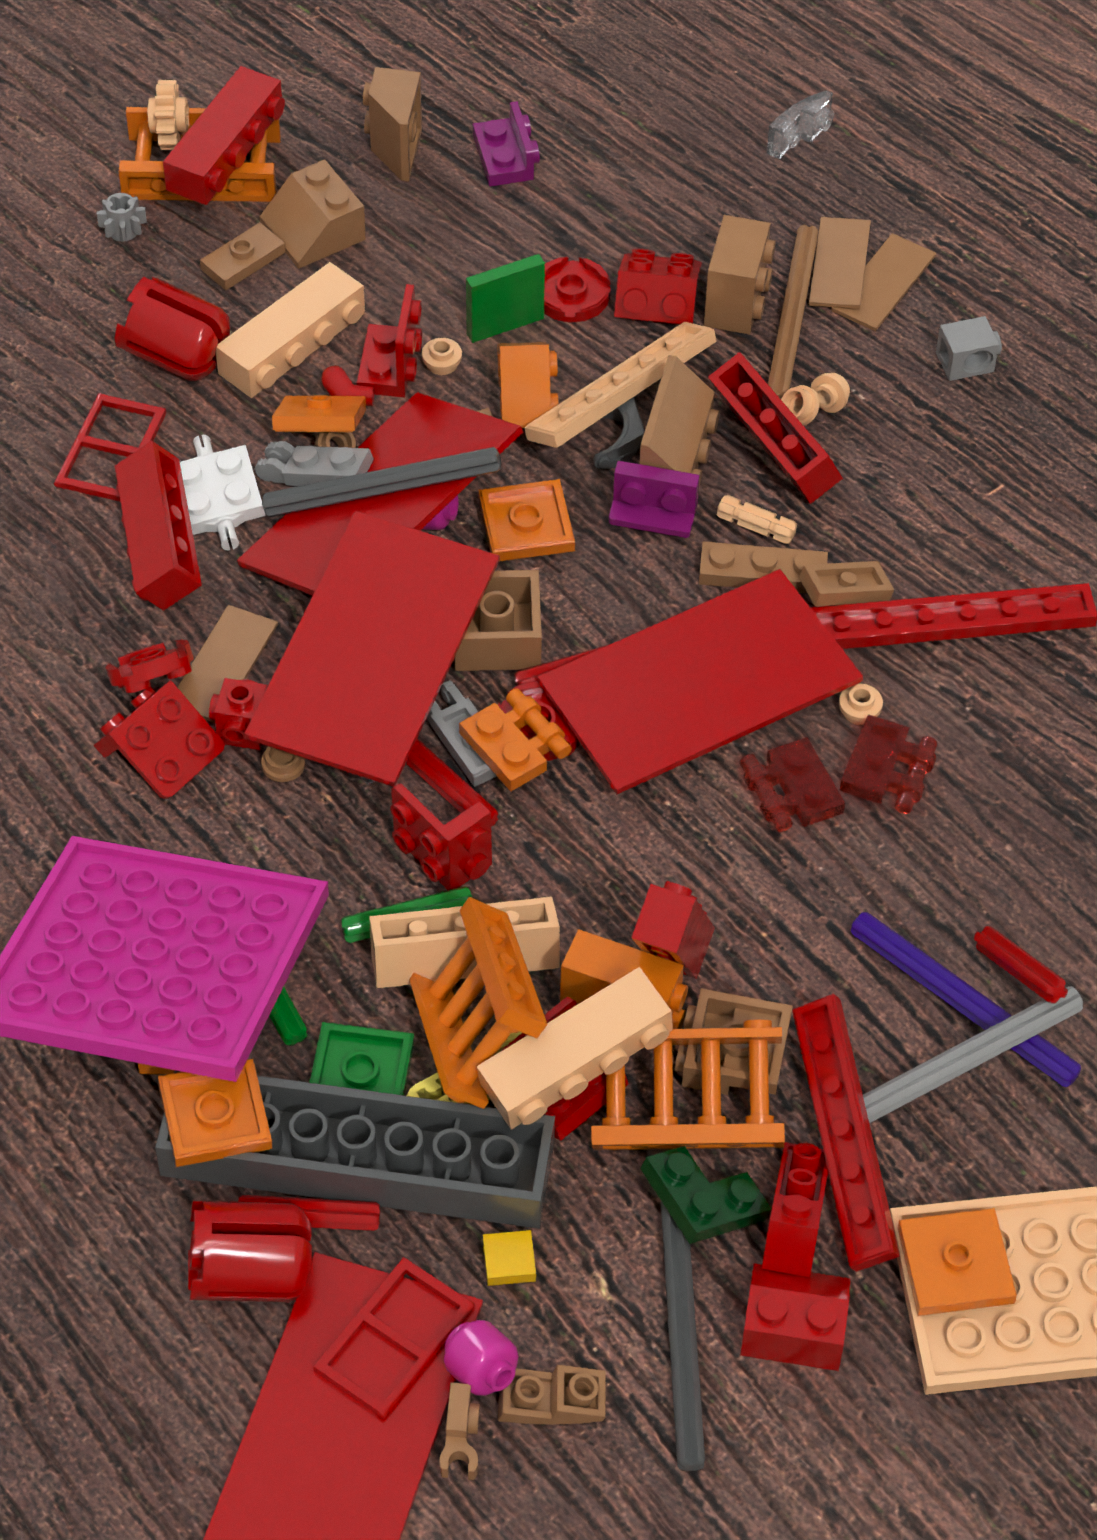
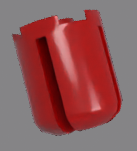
[114,277,230,381]
[188,1201,312,1302]

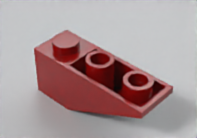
[762,1142,828,1278]

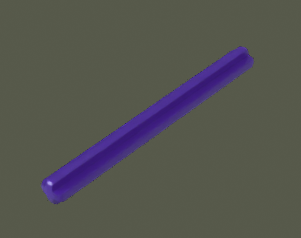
[851,912,1081,1087]

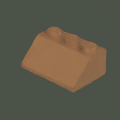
[639,355,720,487]

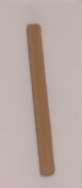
[768,224,818,399]

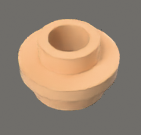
[422,338,462,375]
[811,373,850,413]
[781,385,820,426]
[839,684,883,725]

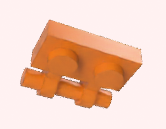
[459,688,572,791]

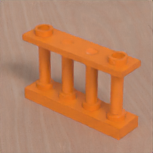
[118,107,281,202]
[409,897,548,1109]
[591,1019,785,1150]

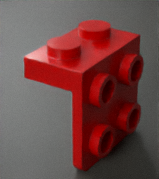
[614,249,702,324]
[93,680,225,799]
[390,783,492,891]

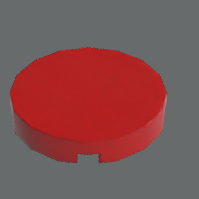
[544,257,611,323]

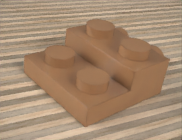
[675,988,793,1095]

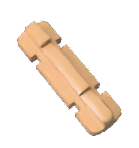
[717,495,797,544]

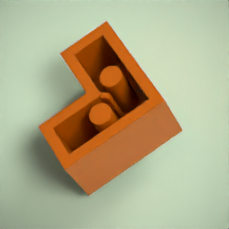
[497,342,559,428]

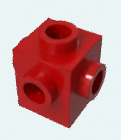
[209,678,267,750]

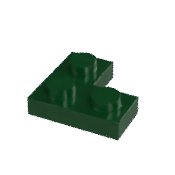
[640,1146,772,1244]

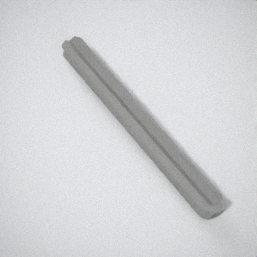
[863,986,1083,1123]

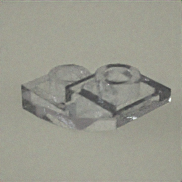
[767,90,834,160]

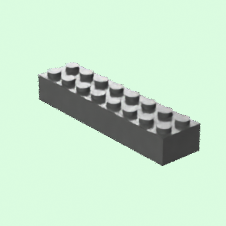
[155,1070,555,1229]

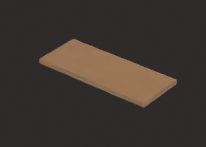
[809,217,871,309]
[831,233,936,332]
[177,605,278,723]

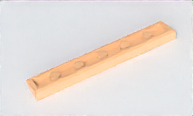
[524,322,716,448]

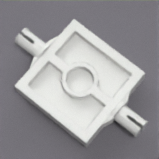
[180,435,265,550]

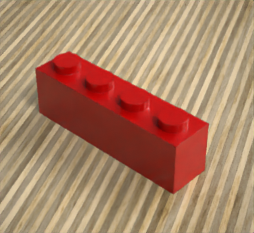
[163,66,285,205]
[708,352,843,504]
[115,441,202,610]
[631,881,715,979]

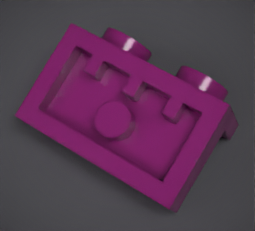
[473,101,540,187]
[609,461,700,538]

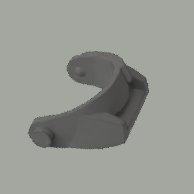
[593,398,645,469]

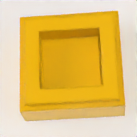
[483,1230,536,1286]

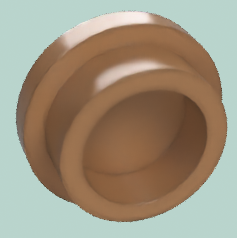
[261,746,305,782]

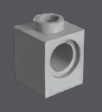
[936,316,1002,381]

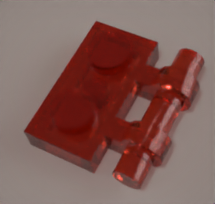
[839,714,938,814]
[739,737,845,832]

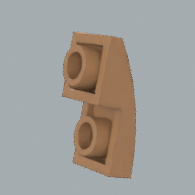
[498,1365,606,1425]

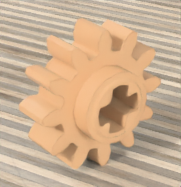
[147,80,189,150]

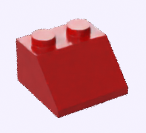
[740,1263,851,1371]

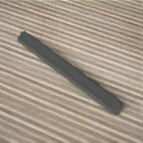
[262,447,501,517]
[661,1201,705,1471]

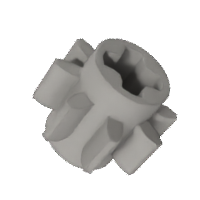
[97,193,147,242]

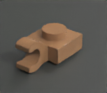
[439,1383,480,1480]

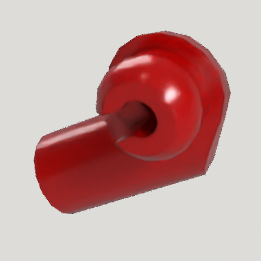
[321,365,375,407]

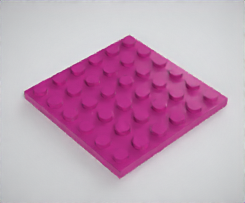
[0,836,329,1082]

